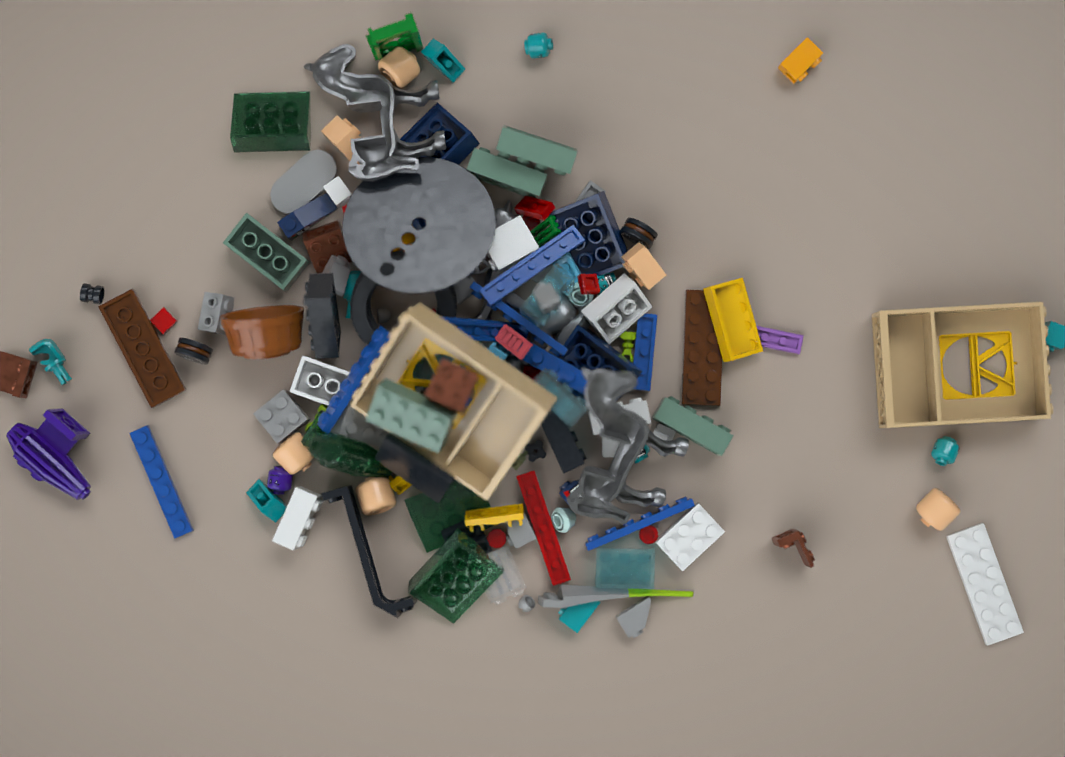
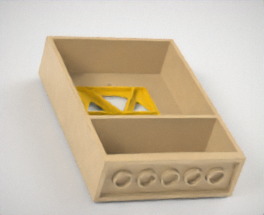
[350,302,557,500]
[871,302,1053,428]

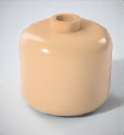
[378,46,420,89]
[273,432,316,475]
[356,476,396,516]
[916,488,960,531]

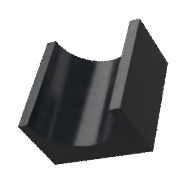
[374,387,456,504]

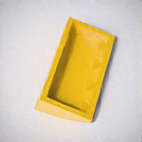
[703,277,763,362]

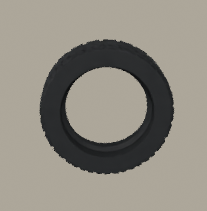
[350,251,457,355]

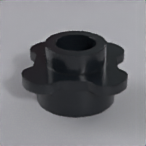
[525,440,546,462]

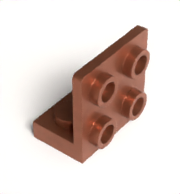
[302,220,352,274]
[0,351,38,398]
[425,359,479,415]
[771,529,815,568]

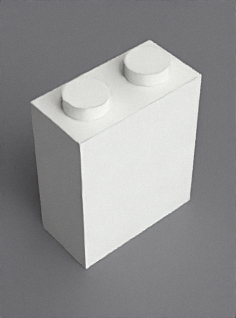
[487,216,539,274]

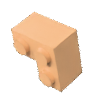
[321,116,361,165]
[621,242,666,290]

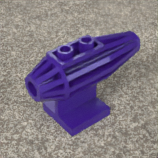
[6,408,91,500]

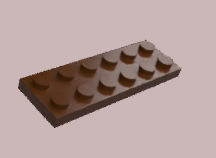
[98,289,186,408]
[682,289,722,406]

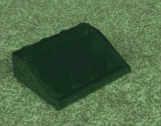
[230,91,311,153]
[404,480,495,553]
[409,529,503,624]

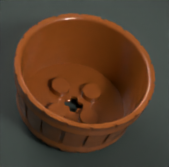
[220,305,304,359]

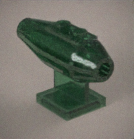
[301,410,393,478]

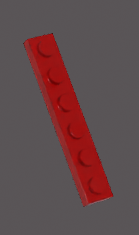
[516,470,571,586]

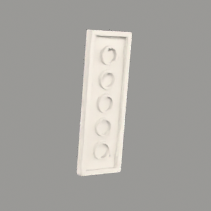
[946,523,1024,646]

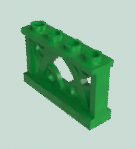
[366,12,424,61]

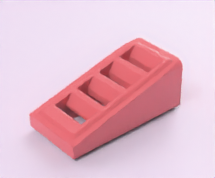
[495,324,533,360]

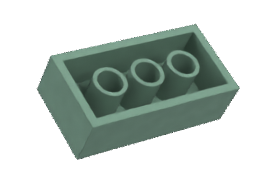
[496,125,578,176]
[466,147,547,199]
[223,213,310,292]
[366,378,457,453]
[652,396,734,456]

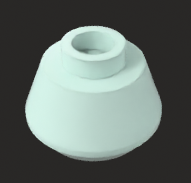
[568,282,594,307]
[551,507,576,533]

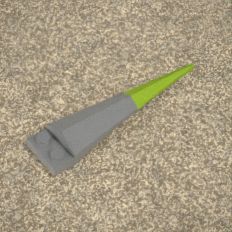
[538,585,693,608]

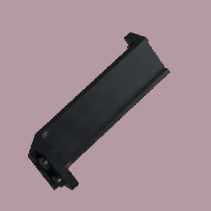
[321,485,417,618]

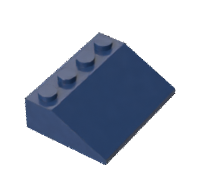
[400,102,480,165]
[548,191,628,276]
[551,324,642,404]

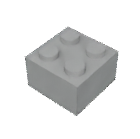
[253,389,310,444]

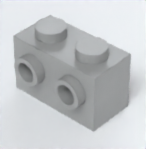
[198,292,234,335]

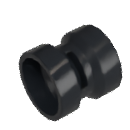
[80,283,105,305]

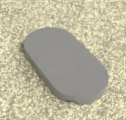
[270,150,337,214]

